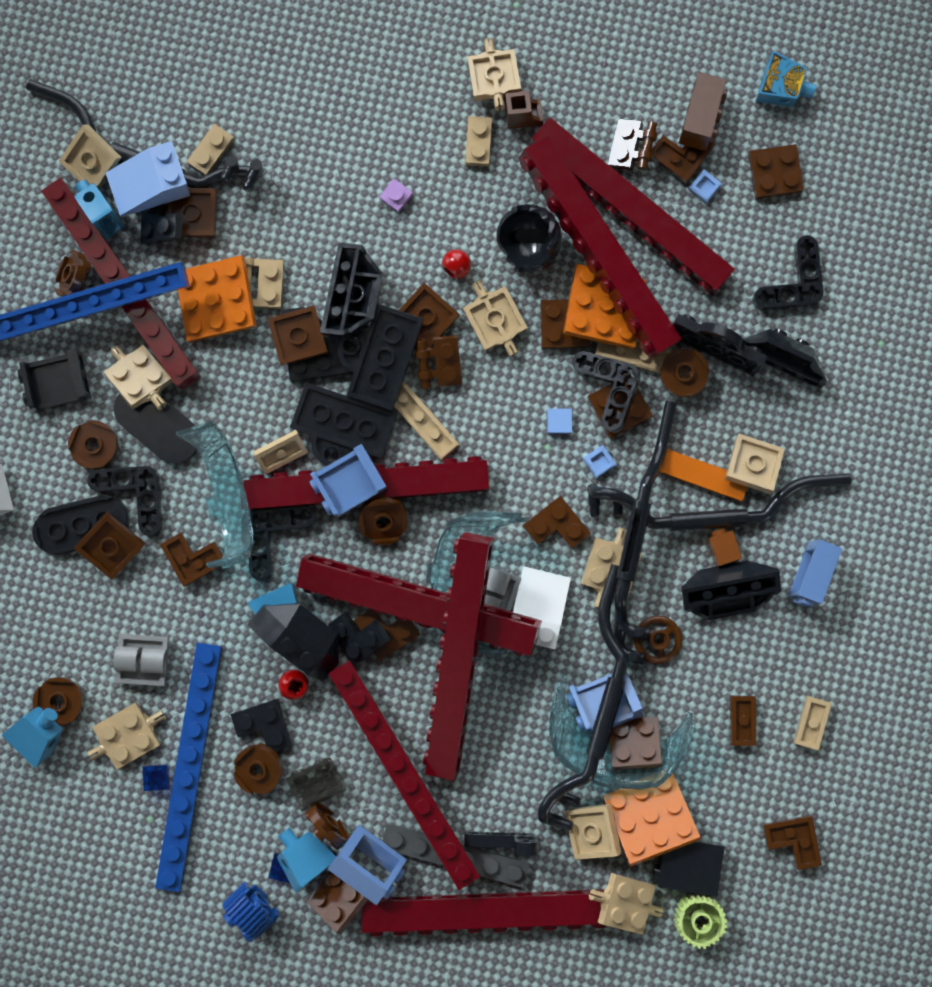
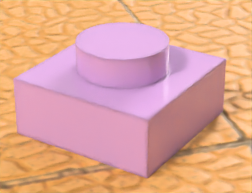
[379,178,413,213]

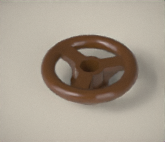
[634,615,682,664]

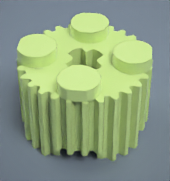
[673,893,728,949]

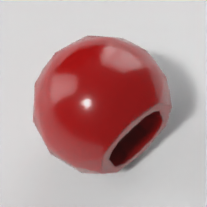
[442,249,471,280]
[278,669,309,701]

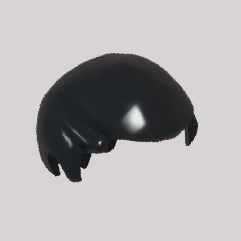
[496,204,562,273]

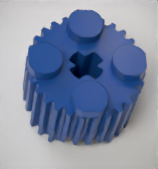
[222,881,280,942]

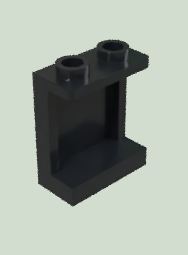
[18,348,92,412]
[652,841,725,897]

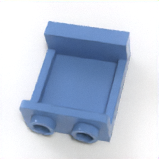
[309,444,388,518]
[567,671,643,737]

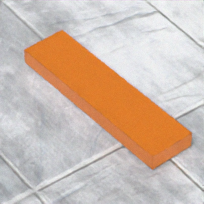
[659,449,747,502]

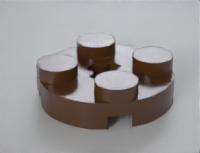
[55,250,91,297]
[659,348,709,398]
[68,420,119,469]
[359,497,408,545]
[33,677,84,726]
[234,743,285,795]
[305,802,350,850]

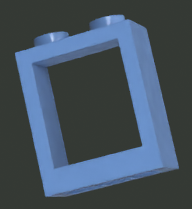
[788,539,843,607]
[328,825,407,905]

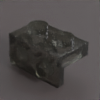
[286,757,347,812]

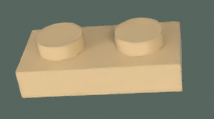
[465,116,492,167]
[187,124,235,175]
[253,430,308,475]
[793,696,832,751]

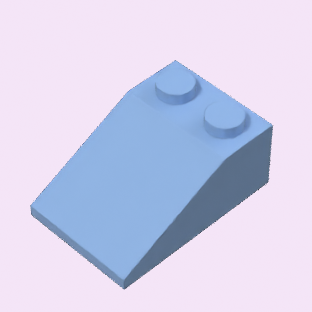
[106,141,190,217]

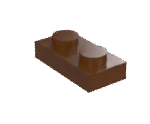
[730,695,756,746]

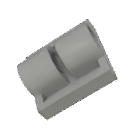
[485,567,522,611]
[113,634,170,686]

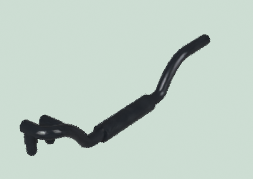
[26,79,264,192]
[614,401,677,665]
[587,473,852,531]
[537,564,628,830]

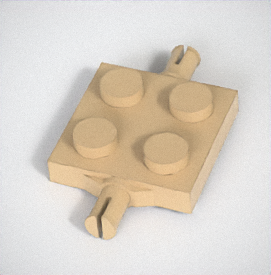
[467,38,521,111]
[463,280,528,357]
[104,345,173,410]
[580,527,642,608]
[88,702,166,770]
[589,873,663,935]

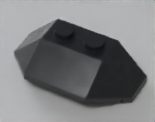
[320,243,384,337]
[743,328,827,389]
[681,560,781,620]
[247,603,339,682]

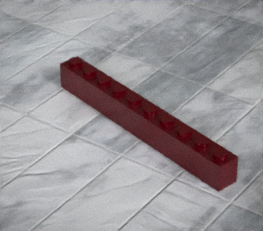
[530,117,735,295]
[519,136,682,359]
[41,177,201,390]
[243,456,489,511]
[423,532,494,781]
[296,553,542,656]
[328,660,480,890]
[362,889,607,937]

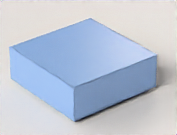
[688,170,722,204]
[547,409,572,434]
[583,445,617,479]

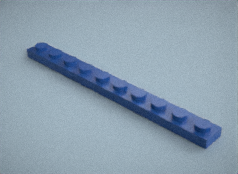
[0,262,190,342]
[155,642,222,892]

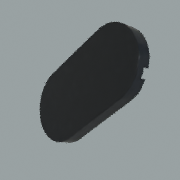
[114,393,200,463]
[32,495,130,555]

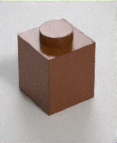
[706,528,742,567]

